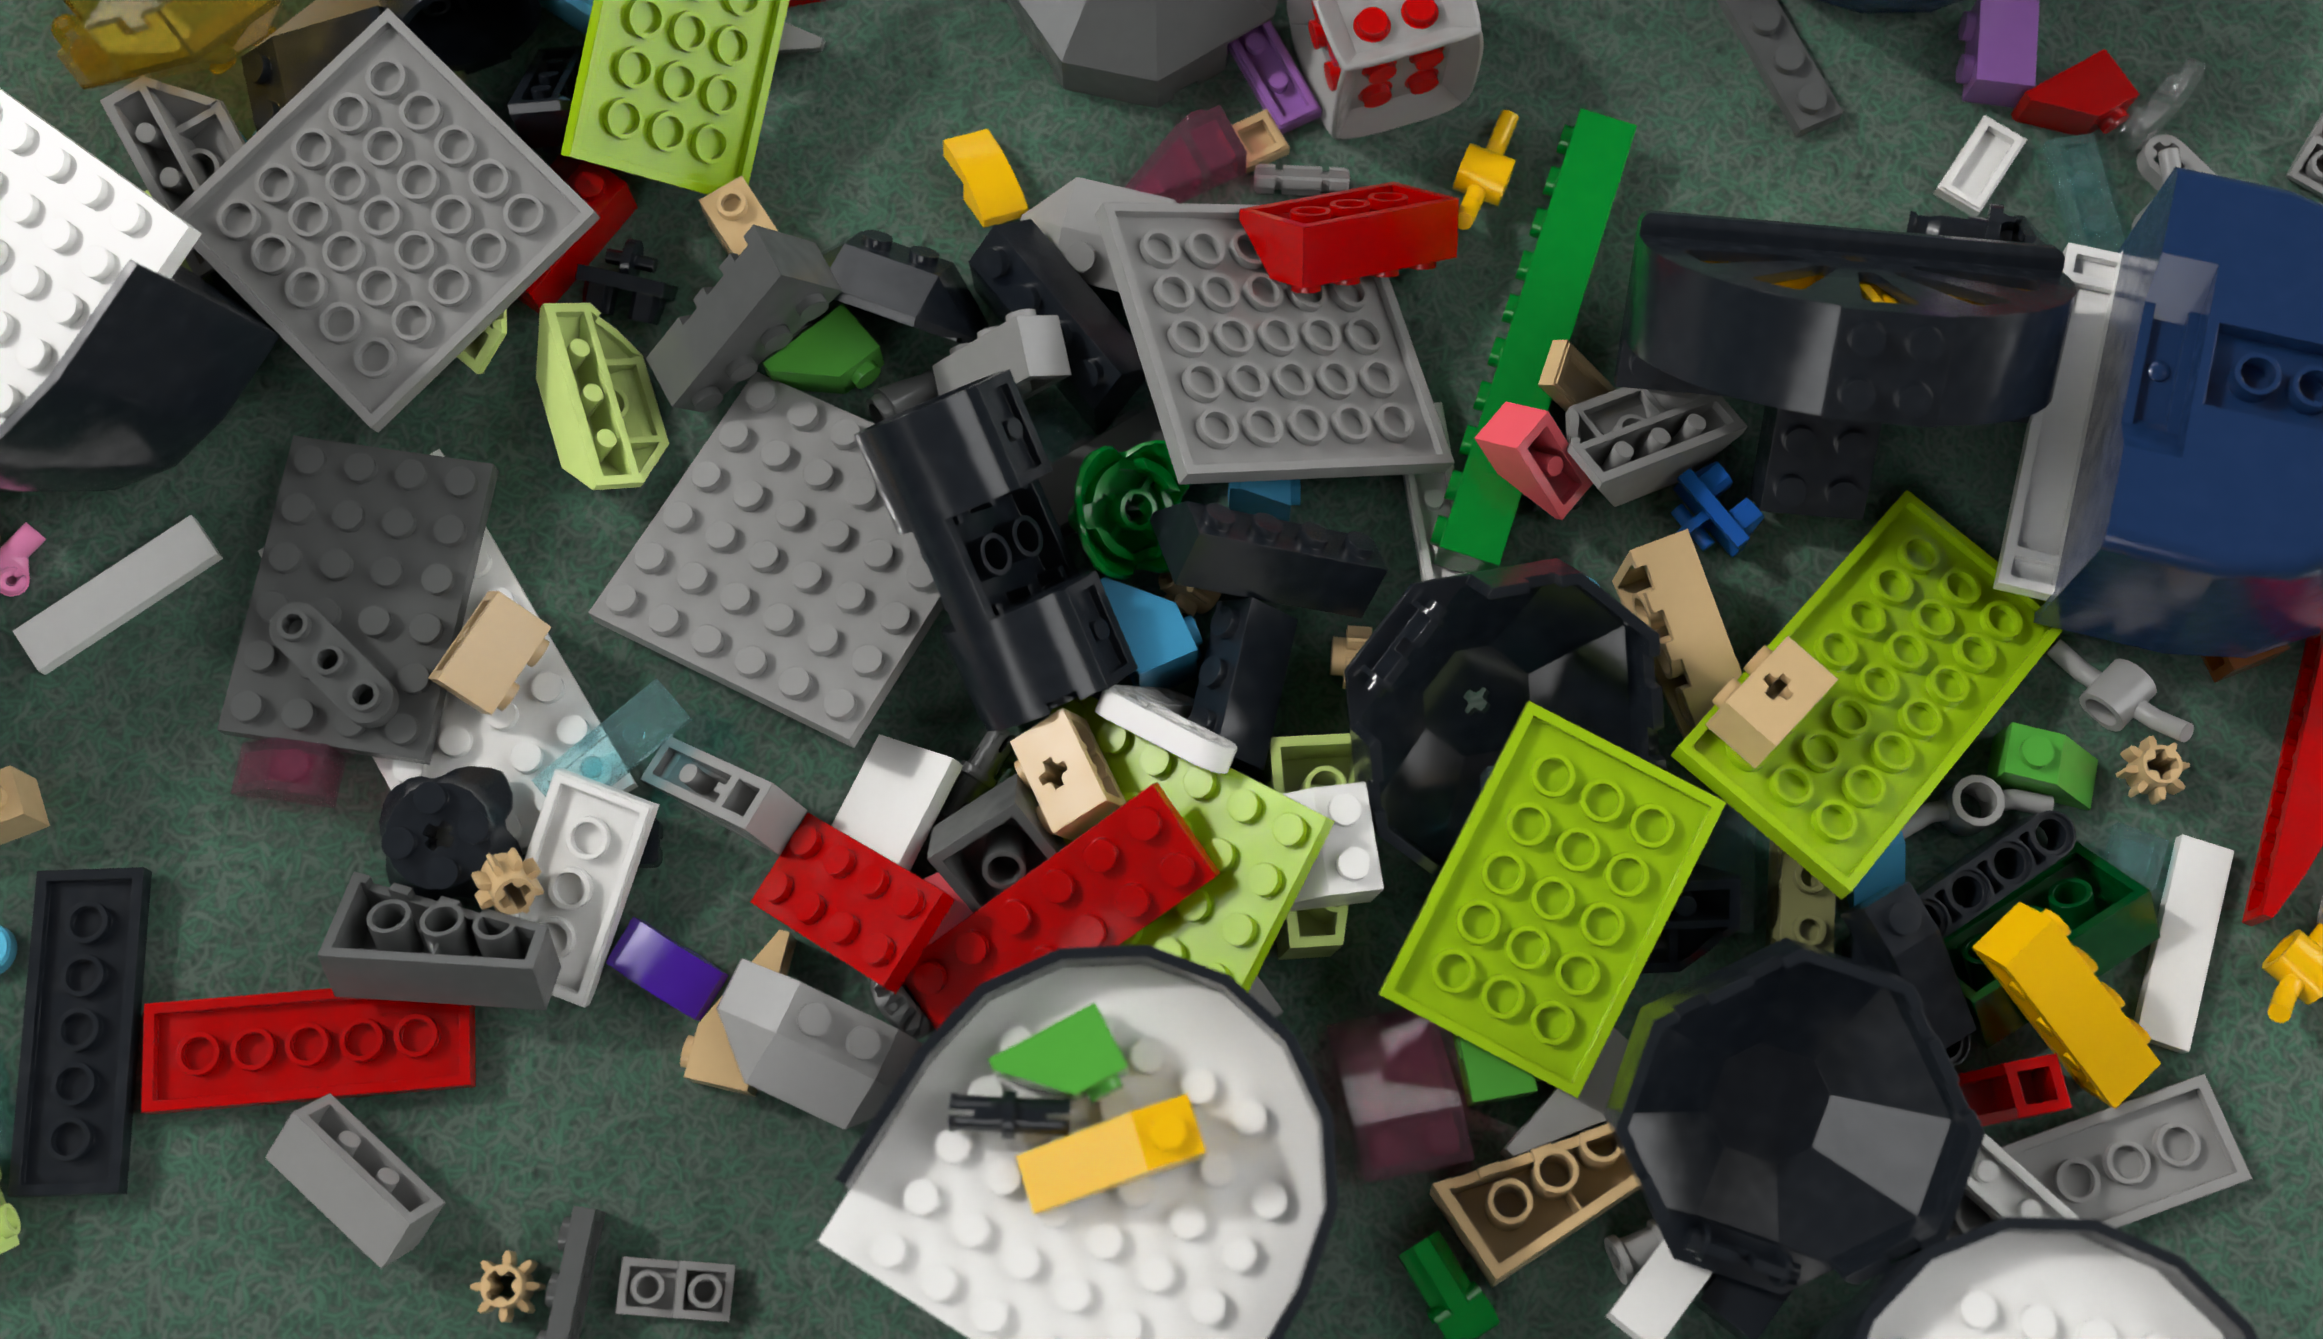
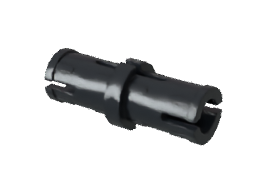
[948,1091,1071,1139]

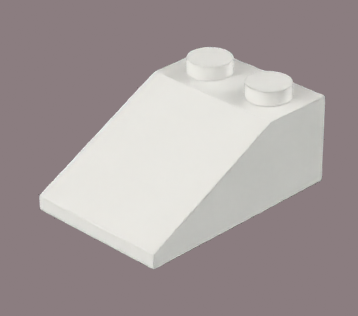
[1283,782,1384,912]

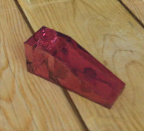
[1124,105,1247,203]

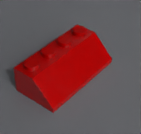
[1239,182,1459,294]

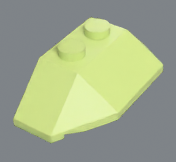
[536,303,669,490]

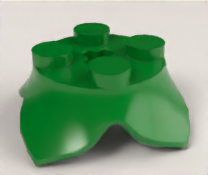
[1068,440,1190,580]

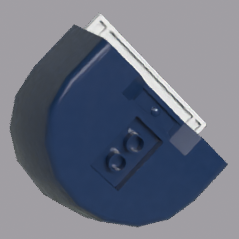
[1993,167,2323,658]

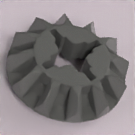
[870,979,934,1039]

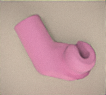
[0,522,47,597]

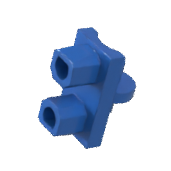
[1671,461,1764,558]

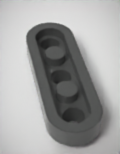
[269,602,399,728]

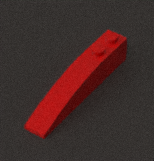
[2242,630,2323,926]

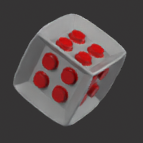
[1286,0,1484,139]

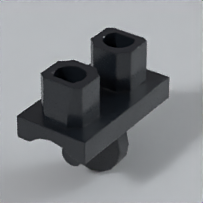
[575,238,678,325]

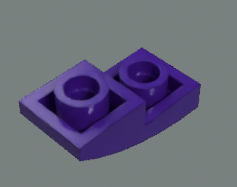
[605,916,729,1022]

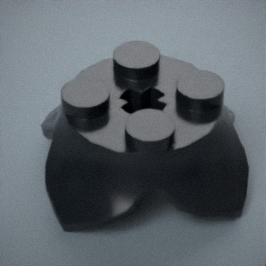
[379,766,523,901]

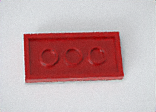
[750,813,956,994]

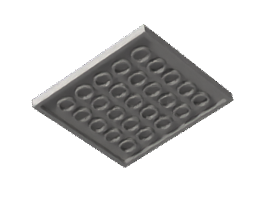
[173,8,600,432]
[1095,202,1455,485]
[588,372,944,748]

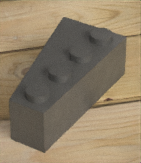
[646,224,842,412]
[317,871,561,1010]

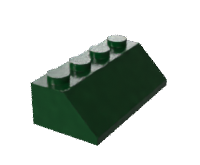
[1943,841,2160,1049]

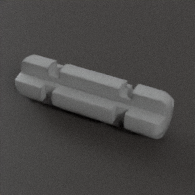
[1254,164,1350,196]

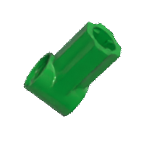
[1397,1231,1500,1339]

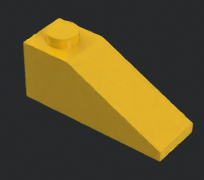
[1016,1093,1206,1215]

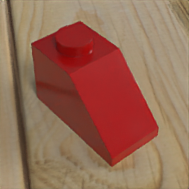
[2010,49,2139,138]

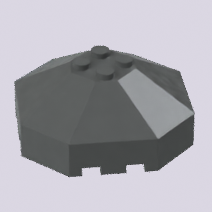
[1002,0,1278,108]

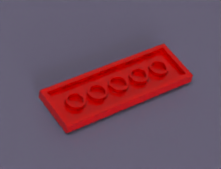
[904,782,1221,1029]
[141,988,476,1115]

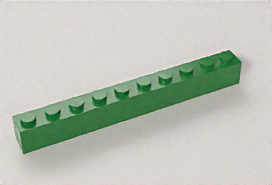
[1429,108,1637,573]

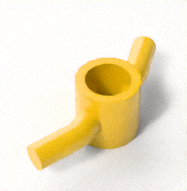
[1452,110,1519,230]
[2262,918,2323,1023]

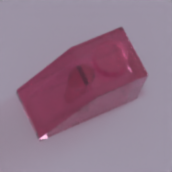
[230,737,346,808]

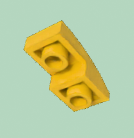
[943,129,1029,228]

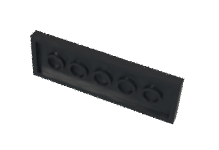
[7,867,152,1198]

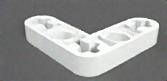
[1095,685,1238,774]

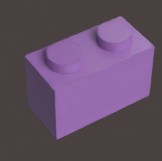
[1956,0,2040,108]

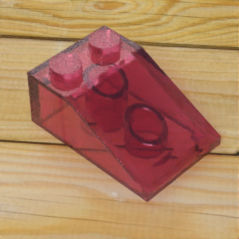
[1326,1009,1475,1186]

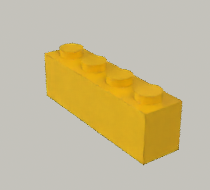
[1972,902,2161,1109]

